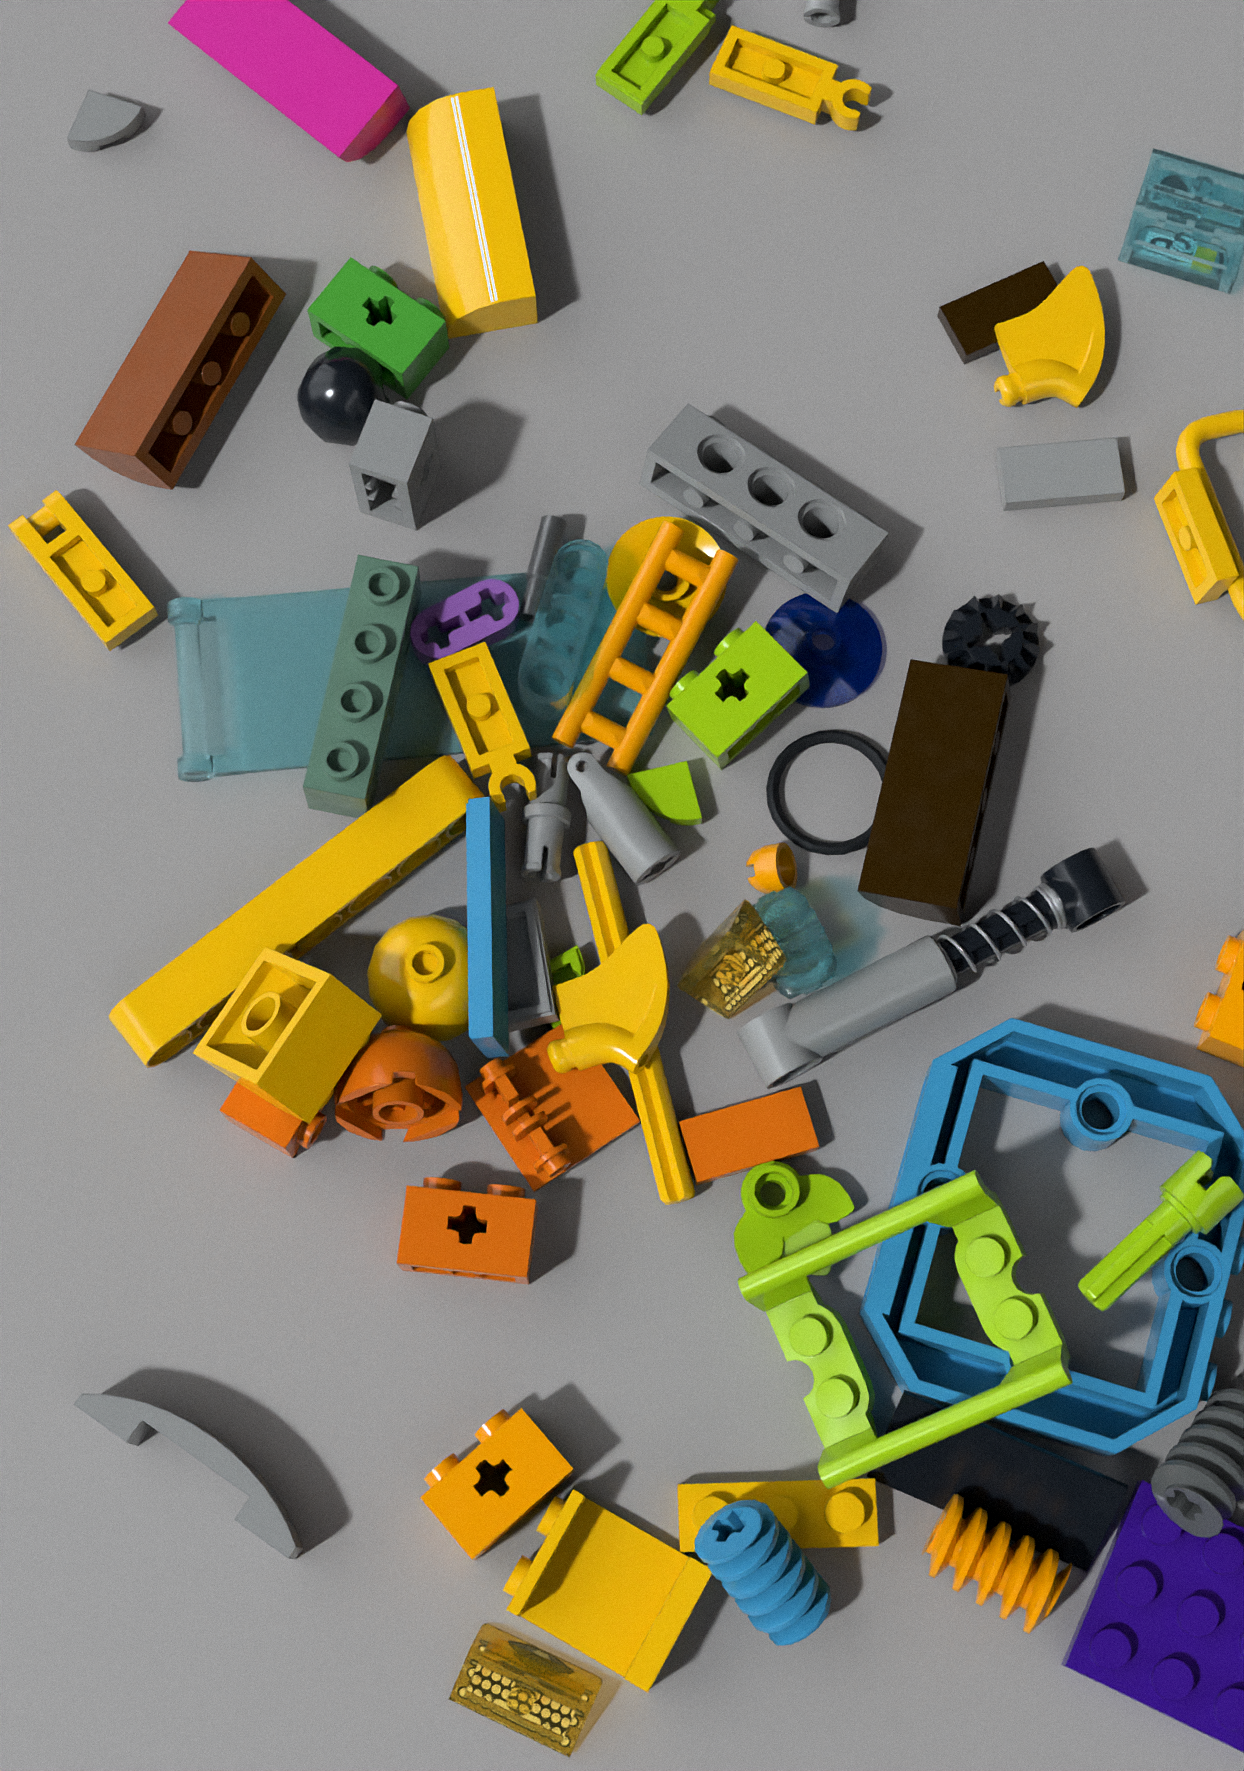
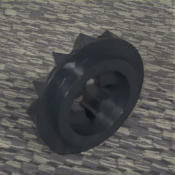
[942,594,1041,686]

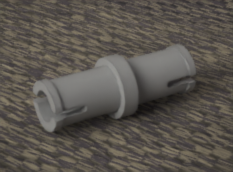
[521,752,571,882]

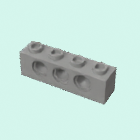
[639,403,888,613]

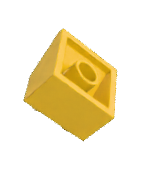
[193,947,382,1124]

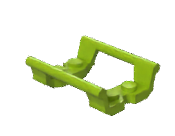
[738,1170,1073,1489]

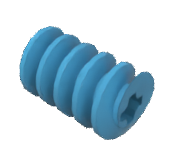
[694,1500,832,1646]

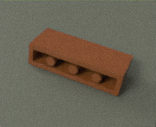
[74,251,286,490]

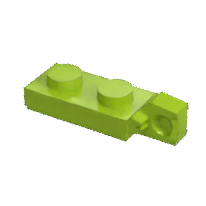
[595,0,719,115]

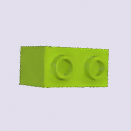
[666,621,810,770]

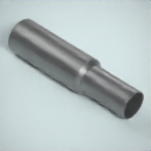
[519,515,567,623]

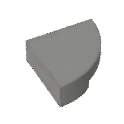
[67,89,145,152]

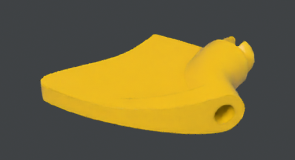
[994,266,1105,408]
[547,923,670,1075]

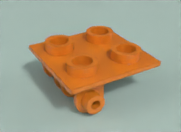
[465,1024,640,1192]

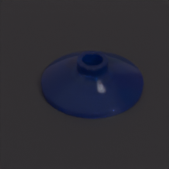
[765,593,882,708]

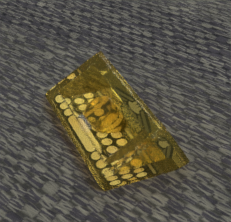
[677,899,787,1020]
[449,1623,603,1758]

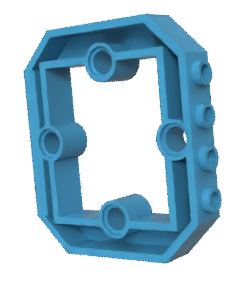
[859,1018,1244,1457]

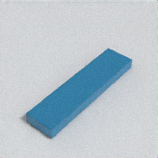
[466,797,509,1058]

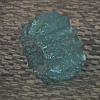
[743,886,837,999]

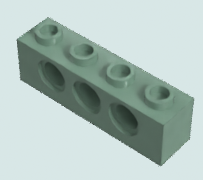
[303,554,422,818]

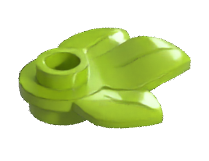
[733,1161,855,1276]

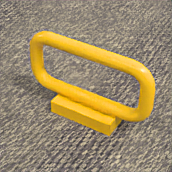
[1153,409,1244,620]

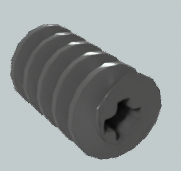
[1151,1388,1244,1538]

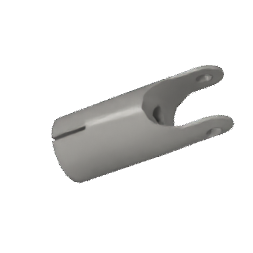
[567,752,680,886]

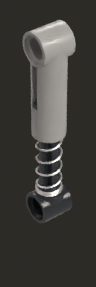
[737,847,1126,1089]

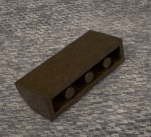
[857,659,1011,926]

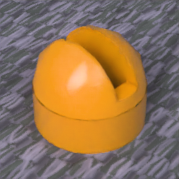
[746,842,797,894]

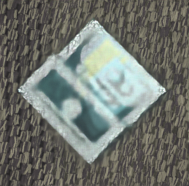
[1118,148,1244,294]

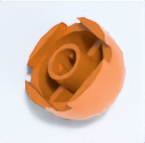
[334,1025,463,1142]

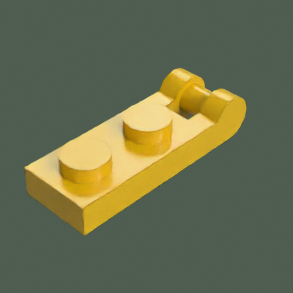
[8,490,158,651]

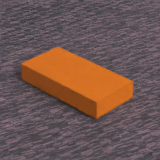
[678,1086,819,1186]

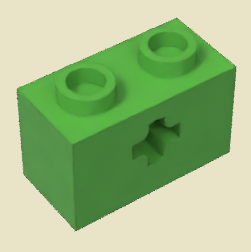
[307,257,449,400]

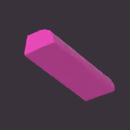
[168,0,410,162]

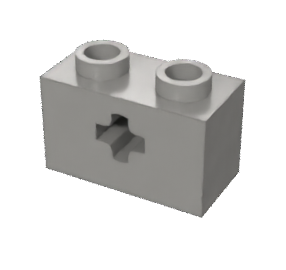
[349,399,441,530]

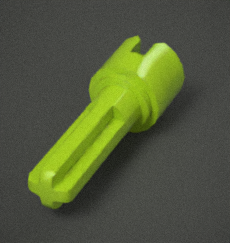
[1078,1150,1244,1311]

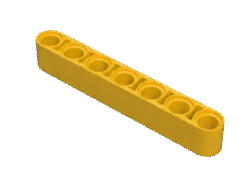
[109,754,485,1068]

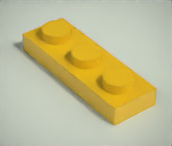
[677,1478,879,1553]

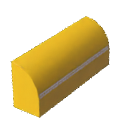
[406,87,538,339]

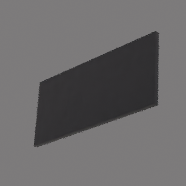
[866,1390,1128,1572]

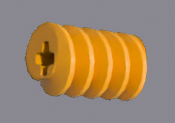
[921,1494,1072,1634]

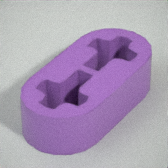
[410,579,519,666]

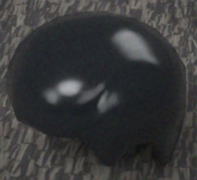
[297,346,389,446]

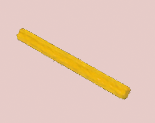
[573,841,695,1205]

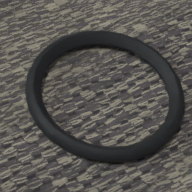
[766,730,887,855]

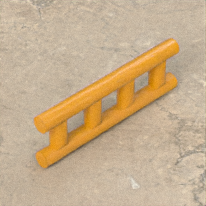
[551,521,739,777]

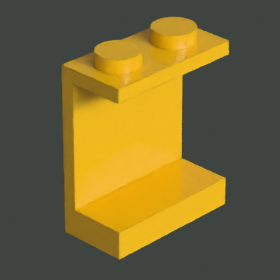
[503,1489,712,1693]

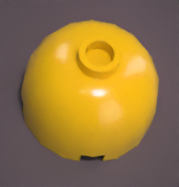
[367,914,469,1042]

